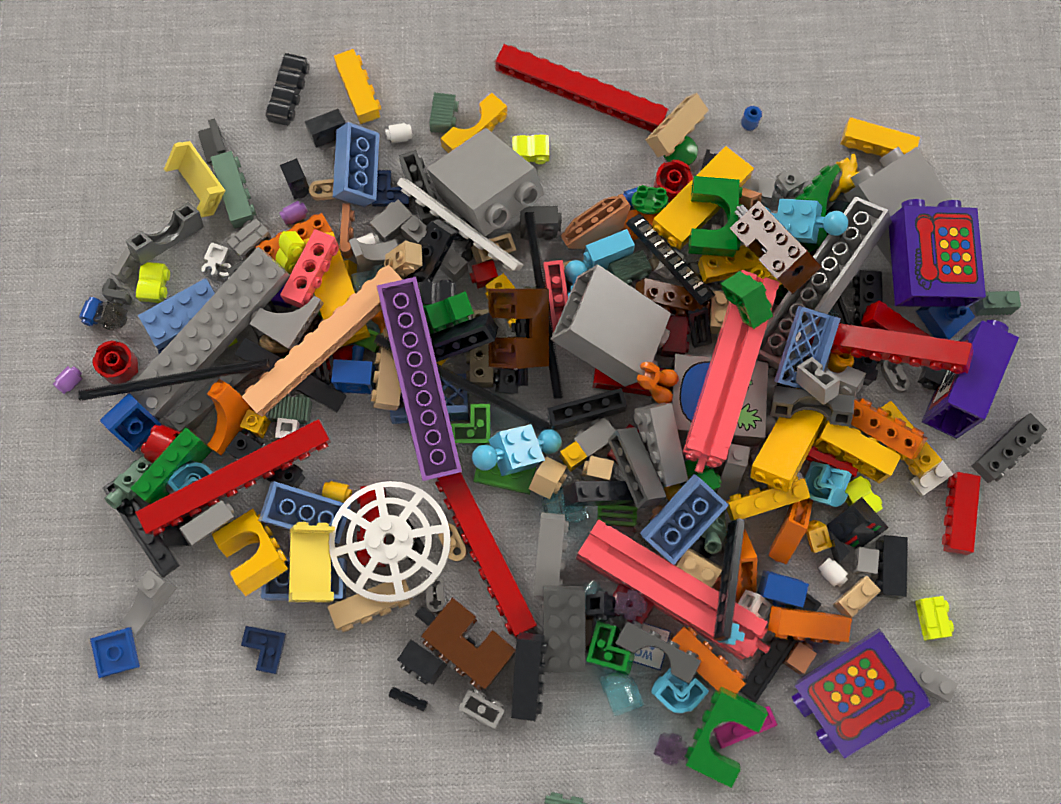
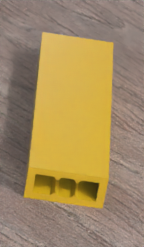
[652,146,754,250]
[303,232,371,347]
[750,388,827,493]

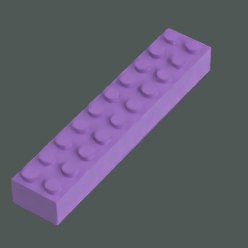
[377,277,462,481]

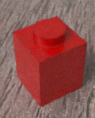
[469,260,498,289]

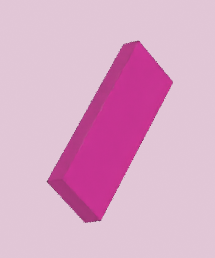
[713,706,777,749]

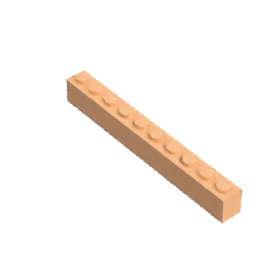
[242,265,403,417]

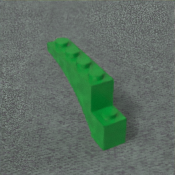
[795,164,841,252]

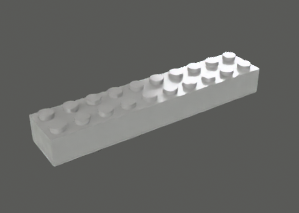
[757,196,891,374]
[130,247,290,418]

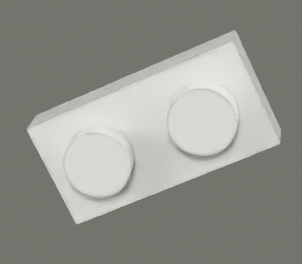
[909,460,953,497]

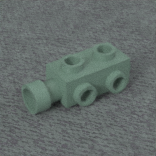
[104,456,153,509]
[701,510,727,553]

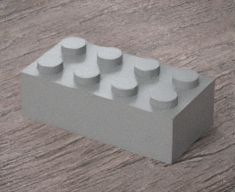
[634,403,688,487]

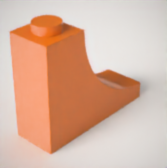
[207,379,254,455]
[768,498,813,565]
[726,529,757,604]

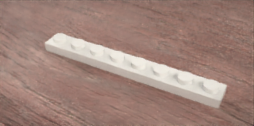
[397,178,523,272]

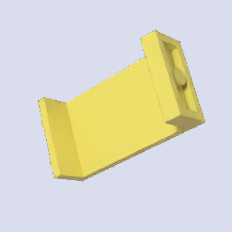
[164,141,225,218]
[289,522,335,603]

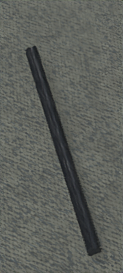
[524,212,564,399]
[374,333,550,431]
[78,358,270,401]

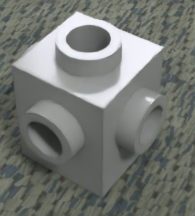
[774,167,806,199]

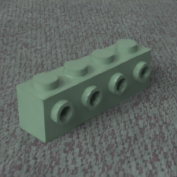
[210,151,257,229]

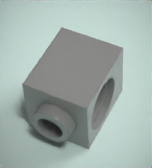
[852,547,879,578]

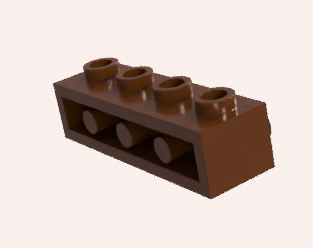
[635,278,711,321]

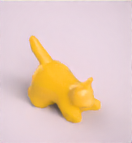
[829,153,859,202]

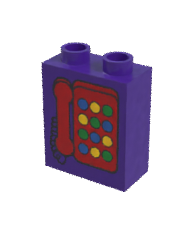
[888,199,986,308]
[791,628,931,759]

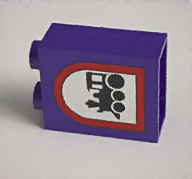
[921,320,1019,439]

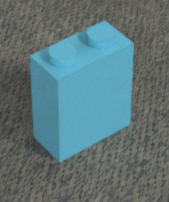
[582,229,635,270]

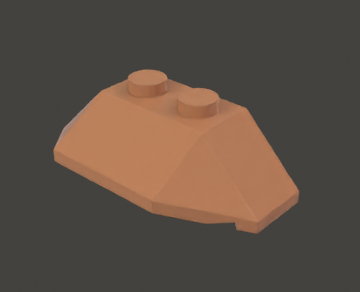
[561,194,631,249]

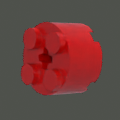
[654,160,693,203]
[92,340,138,384]
[141,425,181,463]

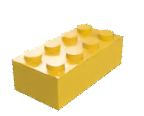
[813,420,901,484]

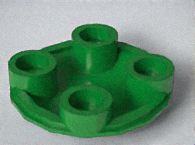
[663,136,698,165]
[632,185,668,214]

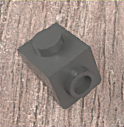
[102,278,132,306]

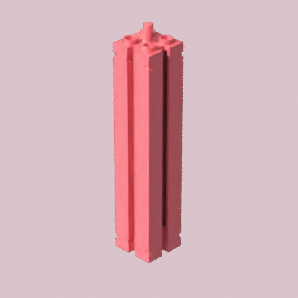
[682,270,780,473]
[576,519,770,660]

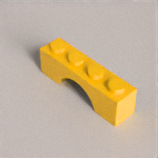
[440,93,507,153]

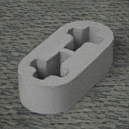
[881,360,910,394]
[426,576,445,613]

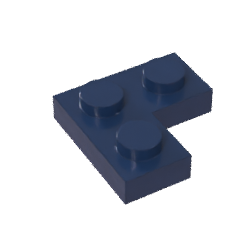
[372,170,409,207]
[241,626,287,674]

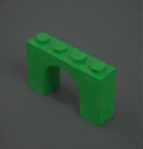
[688,176,742,257]
[130,428,212,504]
[684,687,768,788]

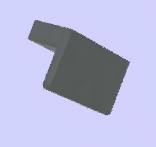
[198,118,227,164]

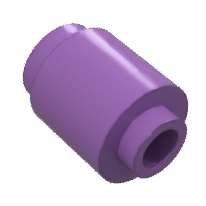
[279,201,308,226]
[53,366,83,394]

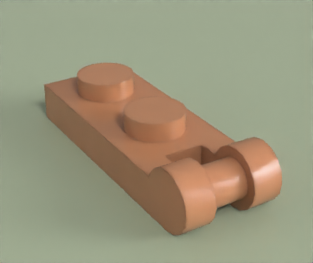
[339,203,355,259]

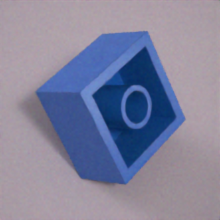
[916,306,975,340]
[331,346,377,394]
[100,393,162,452]
[757,570,809,618]

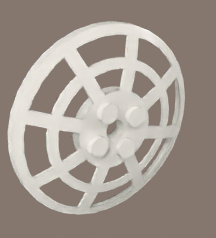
[329,481,451,602]

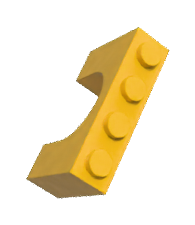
[212,508,288,597]

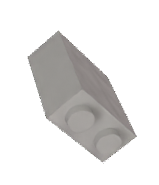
[180,500,234,549]

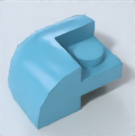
[805,461,852,507]
[168,462,213,492]
[651,667,709,713]

